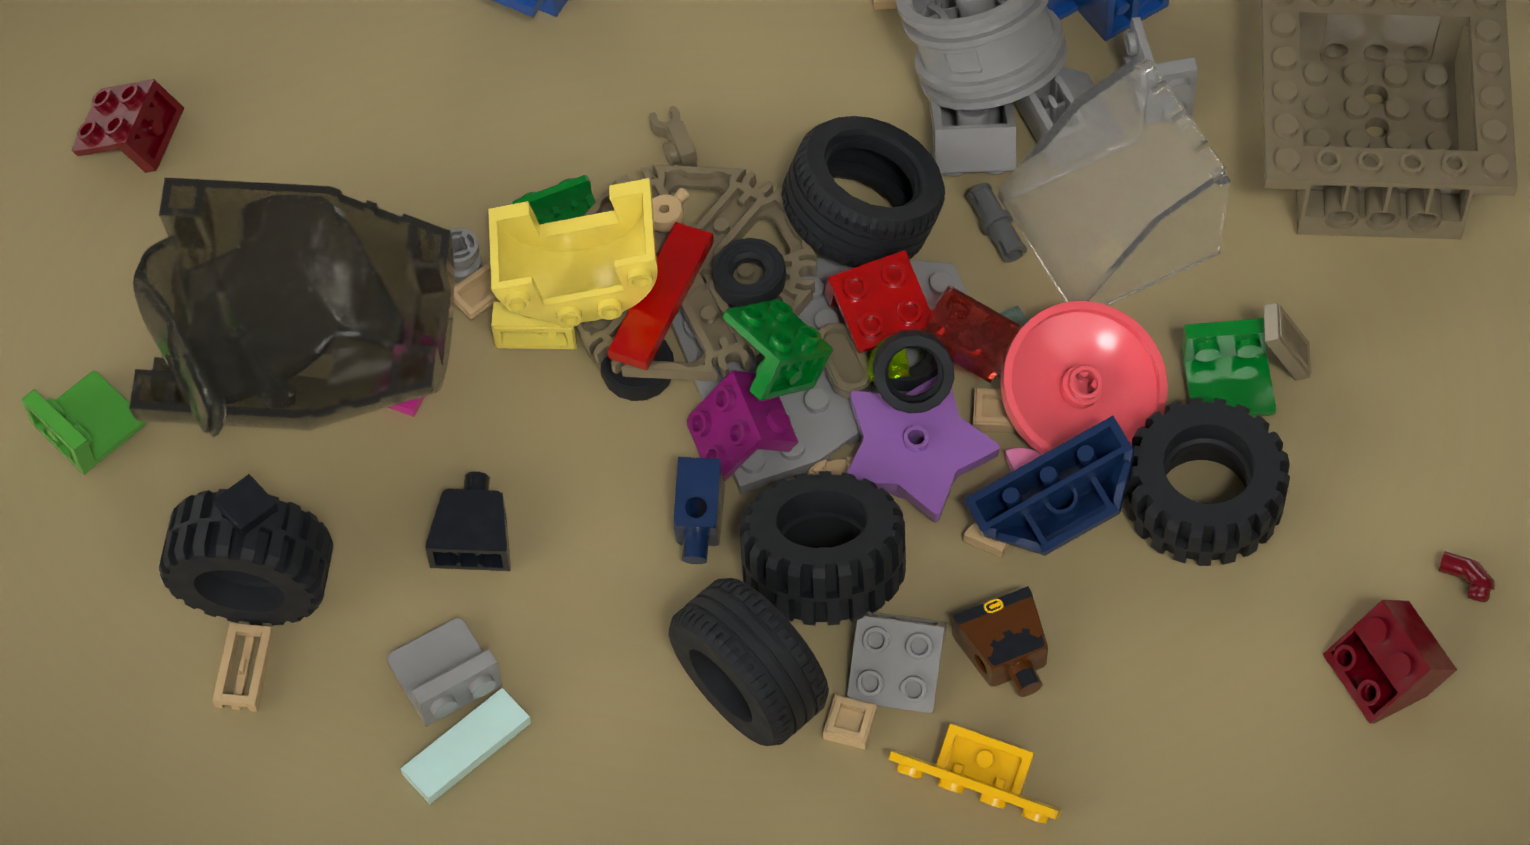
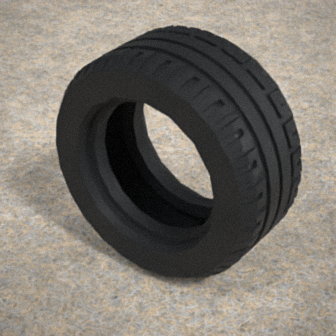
[781,116,945,268]

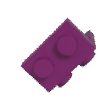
[687,370,799,482]

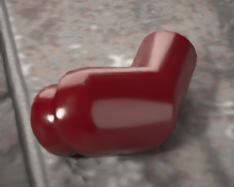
[1438,551,1495,603]

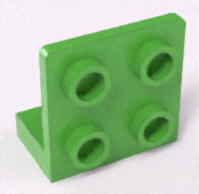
[21,371,147,475]

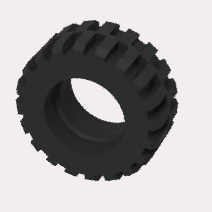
[1124,397,1290,566]
[740,471,906,626]
[159,489,334,626]

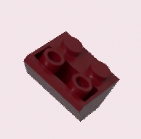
[1323,600,1457,724]

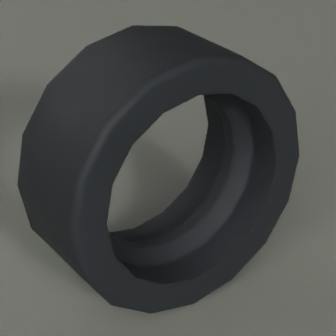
[872,329,955,414]

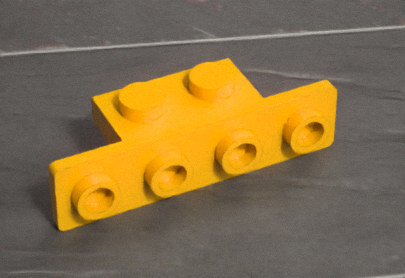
[888,723,1063,824]

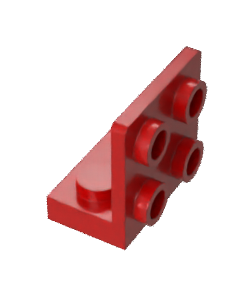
[824,250,935,353]

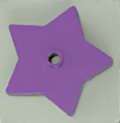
[847,375,1000,522]

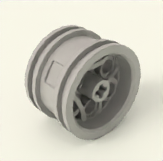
[896,0,1068,110]

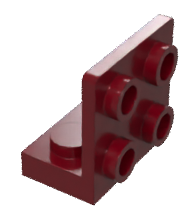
[72,79,184,173]

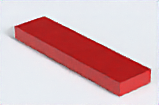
[608,222,714,371]

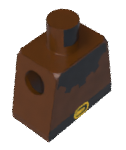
[952,586,1048,697]

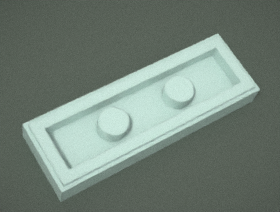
[400,688,531,804]

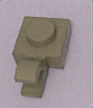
[650,106,697,167]

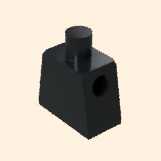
[425,472,511,571]

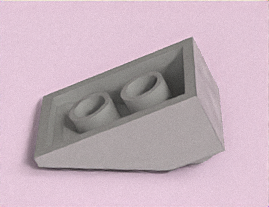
[930,101,1016,176]

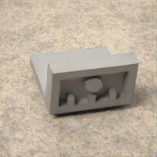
[847,611,948,713]

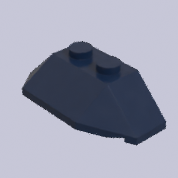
[963,416,1135,556]

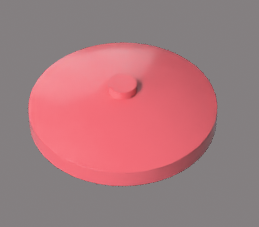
[1000,301,1168,455]

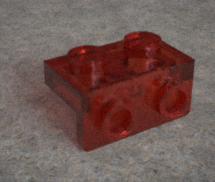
[922,286,1020,383]

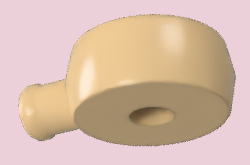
[653,188,690,233]

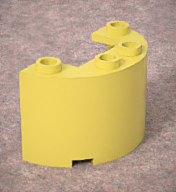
[488,178,658,327]

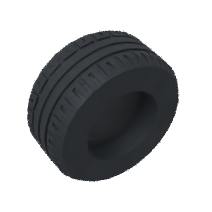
[668,578,829,746]

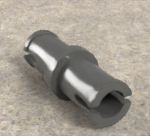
[967,183,1027,263]

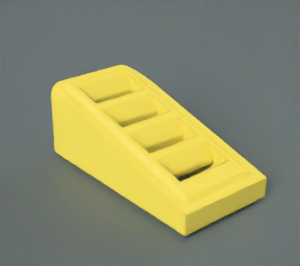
[491,301,577,349]

